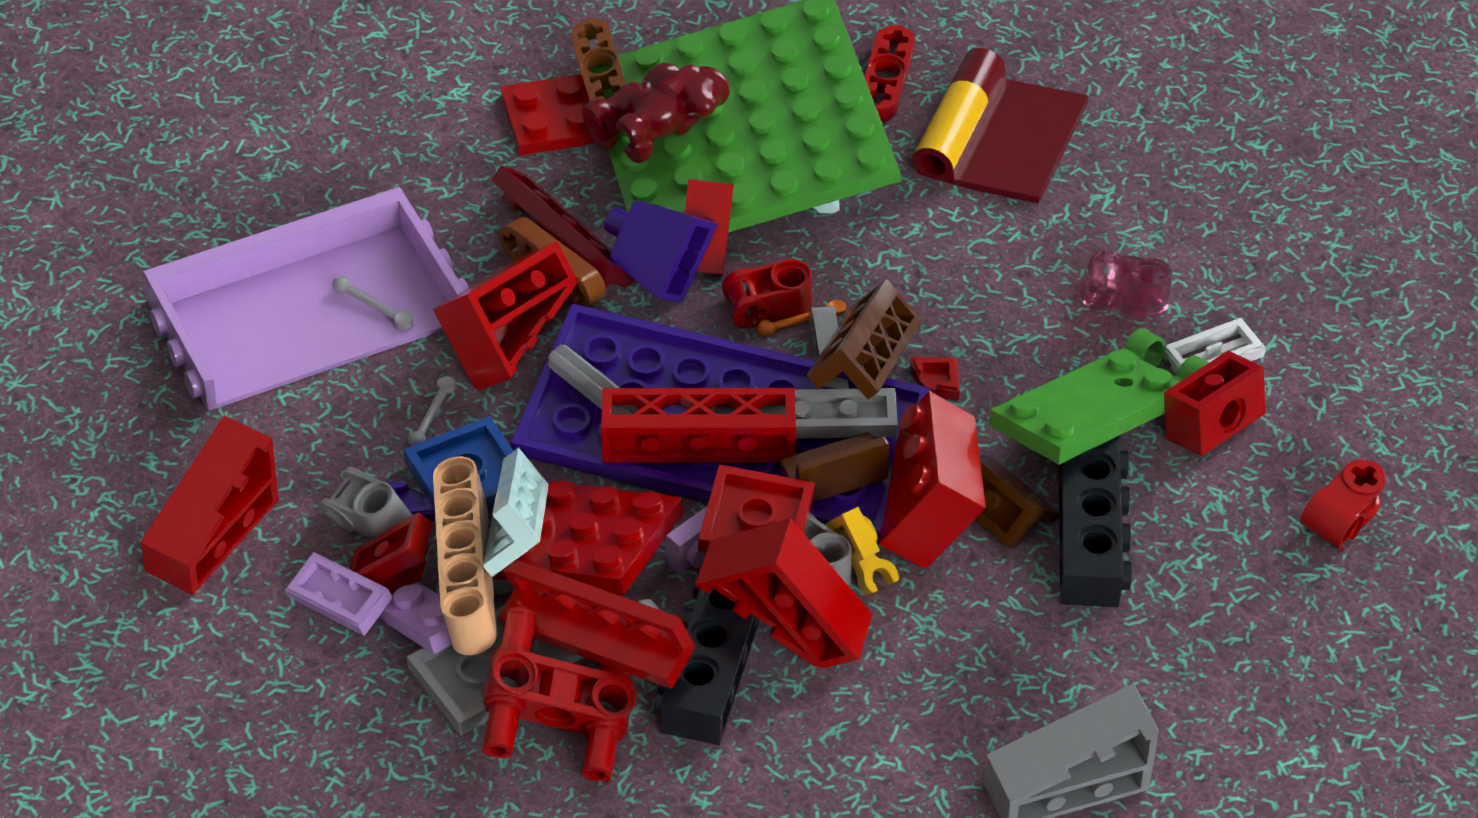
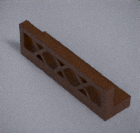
[806,278,923,400]

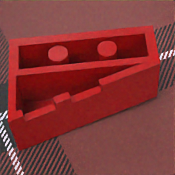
[433,241,578,391]
[879,391,986,567]
[141,415,279,595]
[695,518,873,668]

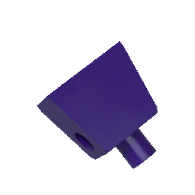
[604,200,718,303]

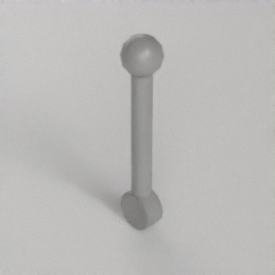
[332,276,413,331]
[407,376,455,446]

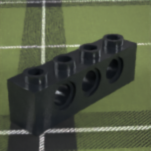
[1058,435,1132,607]
[654,570,760,746]

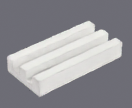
[1163,318,1266,374]

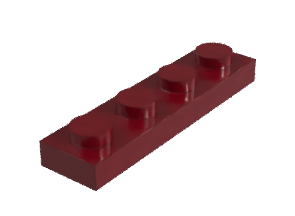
[491,166,635,288]

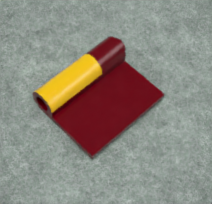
[912,48,1088,204]

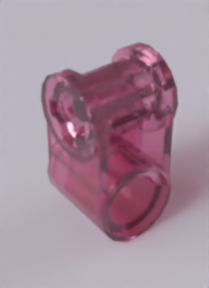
[1081,251,1172,317]

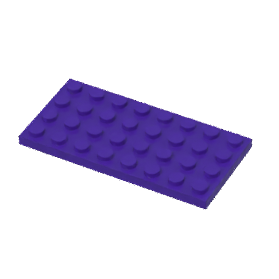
[511,303,931,544]

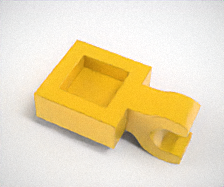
[825,507,899,595]

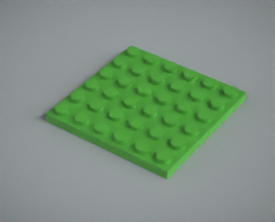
[590,0,902,233]

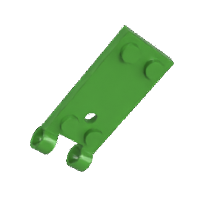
[989,328,1210,464]

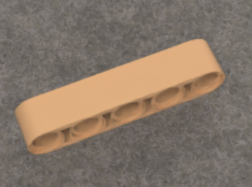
[433,456,497,655]

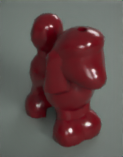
[582,62,730,164]

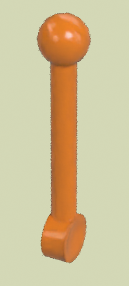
[757,299,846,337]

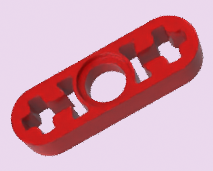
[864,25,915,122]

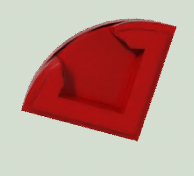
[910,357,960,400]

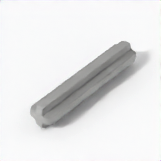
[548,345,639,414]

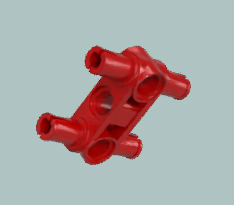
[482,607,636,782]

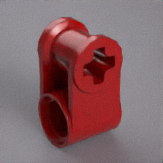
[721,259,812,329]
[1300,459,1386,551]

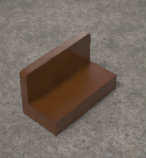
[780,432,890,503]
[975,455,1059,549]

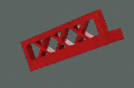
[601,388,796,463]
[497,559,696,689]

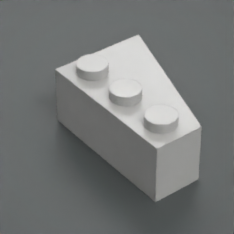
[983,683,1159,818]

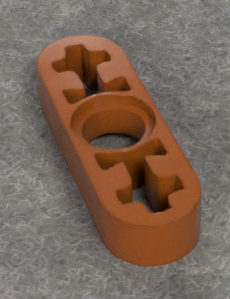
[571,18,626,101]
[498,217,606,307]

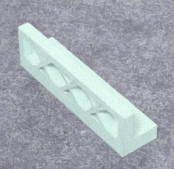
[482,448,549,577]

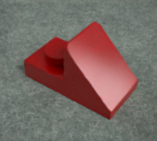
[349,512,433,594]

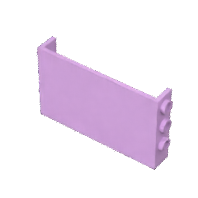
[143,187,469,411]

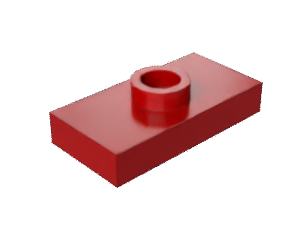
[685,179,734,275]

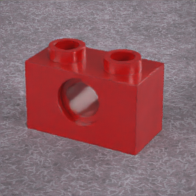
[1164,351,1266,456]

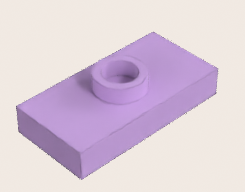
[285,552,393,636]

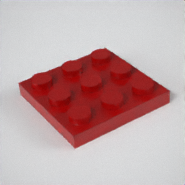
[492,481,684,596]

